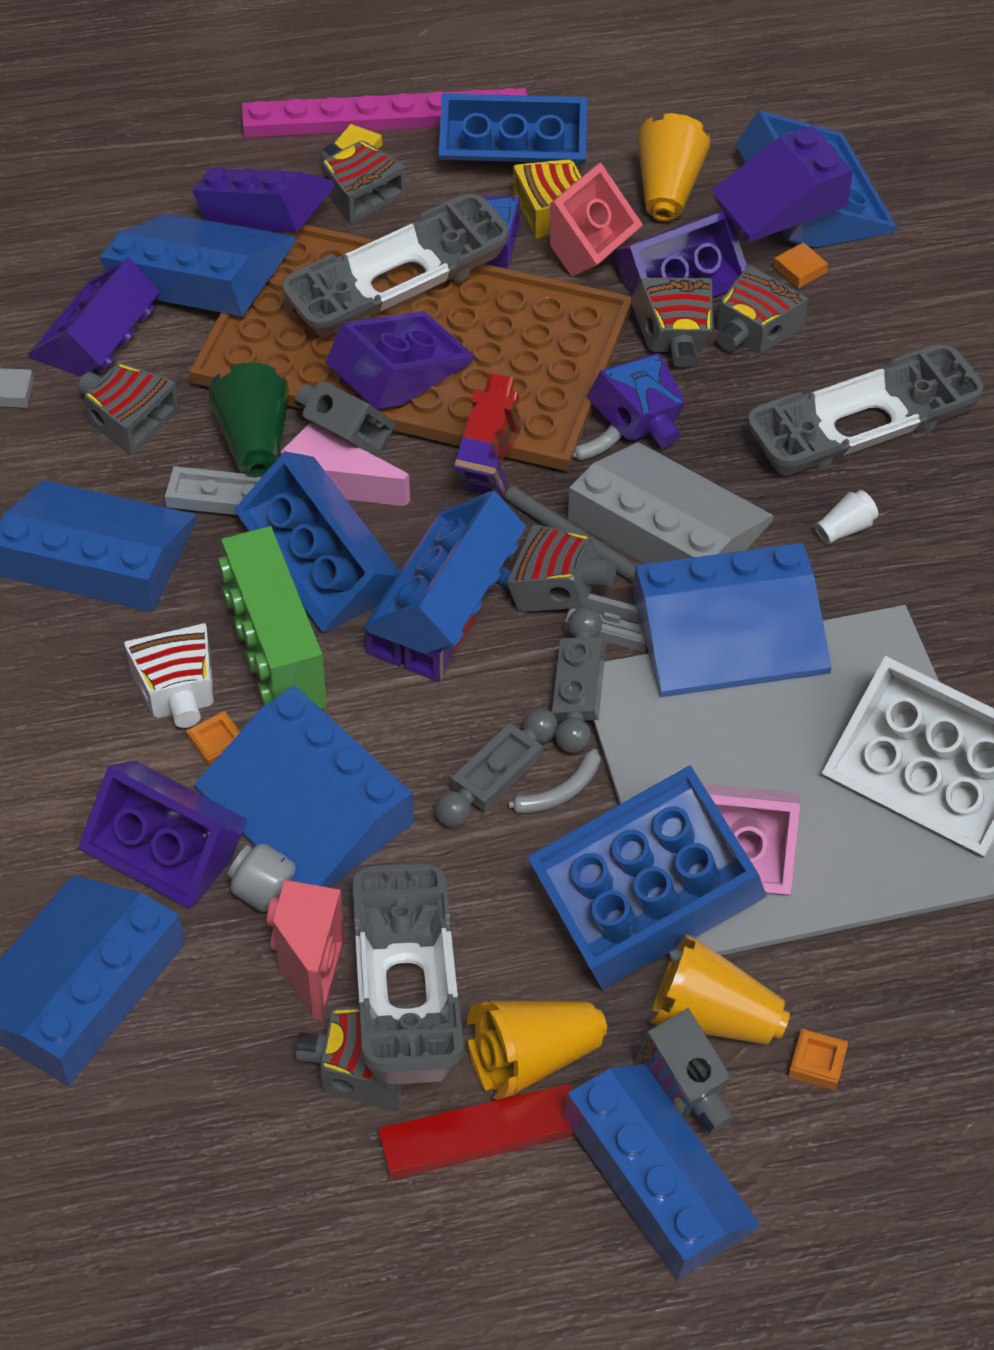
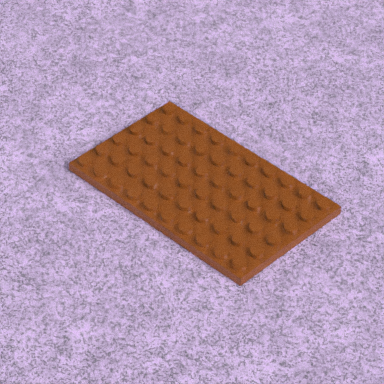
[189,224,633,471]

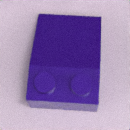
[711,125,853,242]
[326,311,475,409]

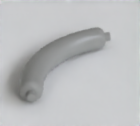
[574,424,623,461]
[509,749,601,813]

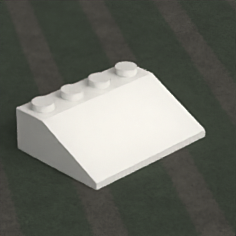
[822,656,994,857]

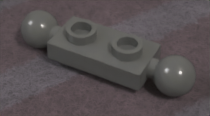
[552,607,606,753]
[435,708,558,827]

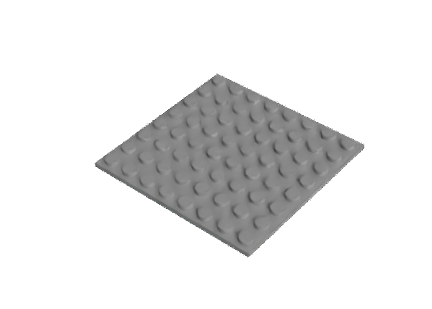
[592,605,994,962]

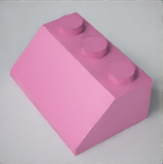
[661,780,800,895]

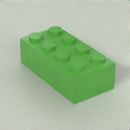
[217,526,327,709]

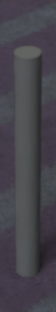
[505,486,636,583]

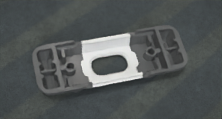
[283,194,509,337]
[748,344,983,476]
[353,863,464,1085]

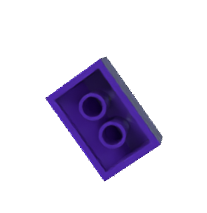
[192,167,334,232]
[613,211,747,297]
[28,257,160,377]
[78,761,247,909]

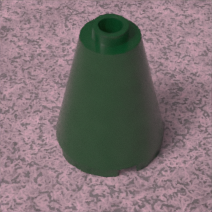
[209,362,289,477]

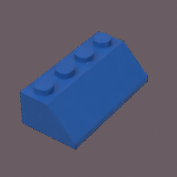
[439,93,588,163]
[234,451,400,632]
[364,490,526,654]
[563,1064,760,1281]

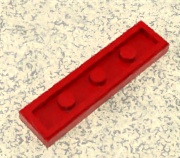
[378,1083,576,1180]

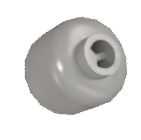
[227,843,296,912]

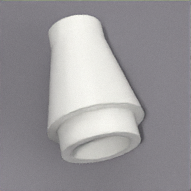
[815,490,879,545]

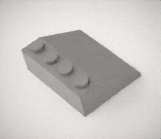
[568,442,773,564]

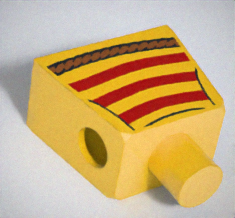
[513,160,581,239]

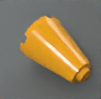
[637,113,711,222]
[650,934,790,1045]
[467,1001,607,1100]

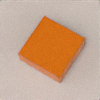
[774,242,828,288]
[186,711,240,768]
[788,1028,848,1091]

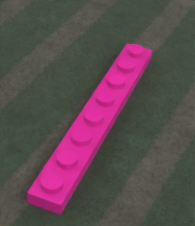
[242,88,527,138]

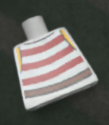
[124,623,214,728]

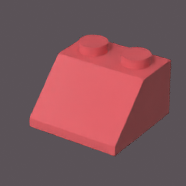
[550,162,643,276]
[267,880,345,1020]

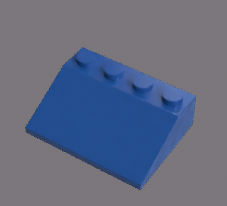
[736,110,898,247]
[100,214,296,316]
[0,480,197,612]
[633,543,832,697]
[194,685,414,888]
[527,765,767,990]
[0,875,185,1087]

